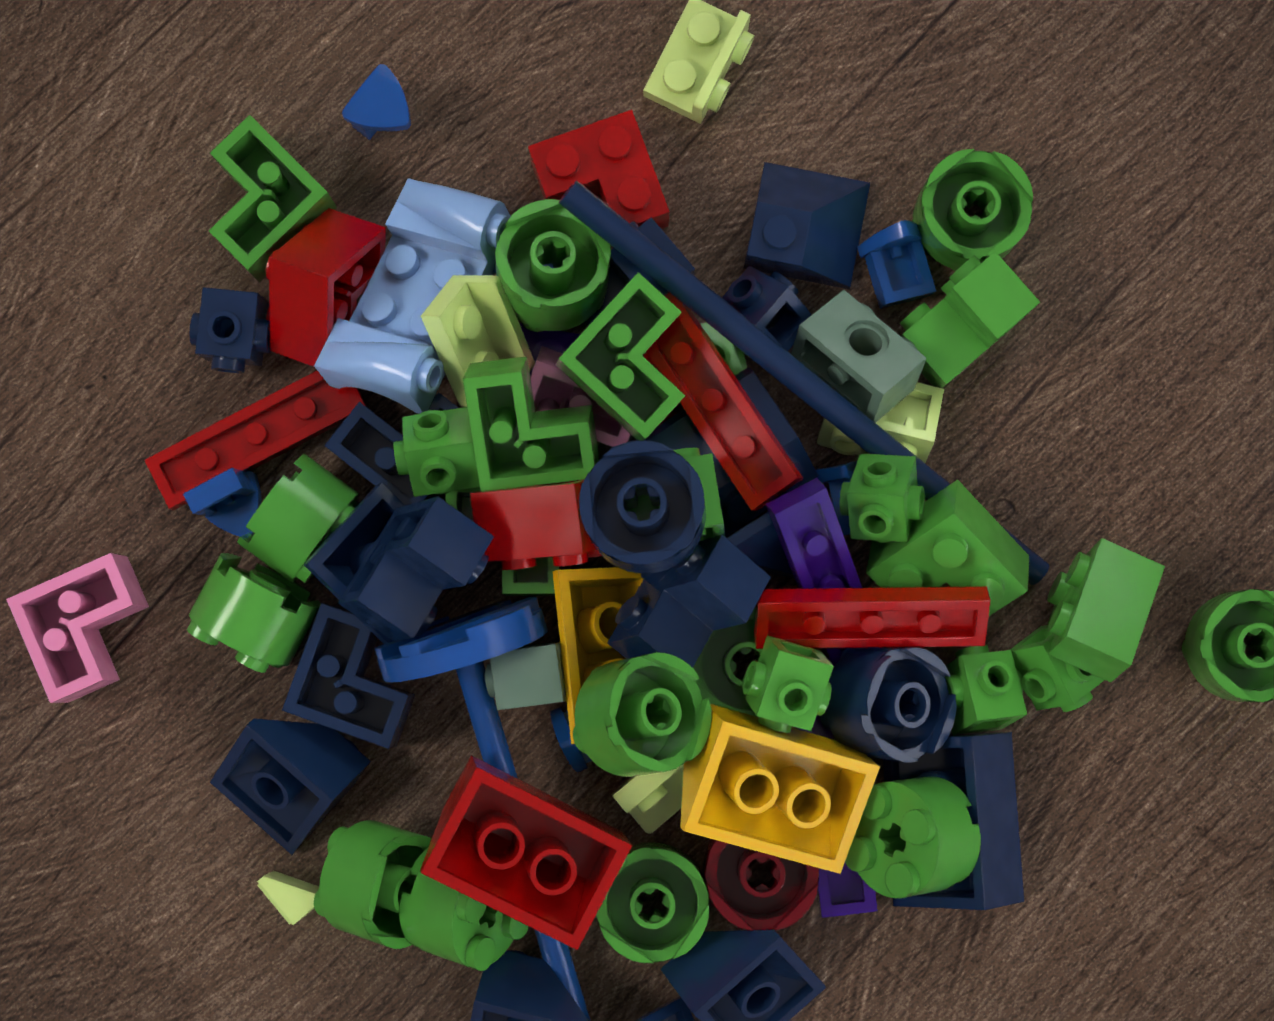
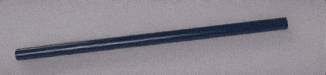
[558,180,1049,585]

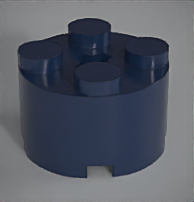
[579,440,706,574]
[820,647,957,763]

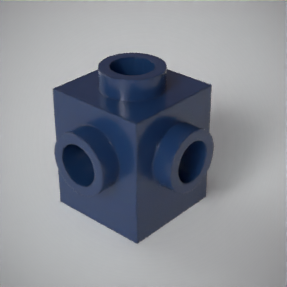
[722,266,812,351]
[190,287,270,374]

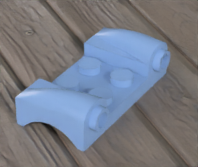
[314,178,511,414]

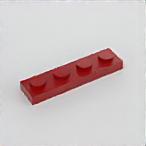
[646,293,803,511]
[144,371,368,510]
[754,586,991,649]

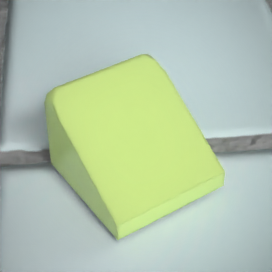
[257,871,319,925]

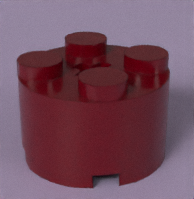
[703,839,819,931]

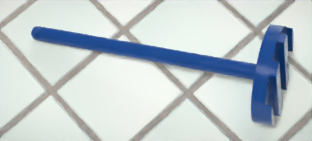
[375,597,591,1021]

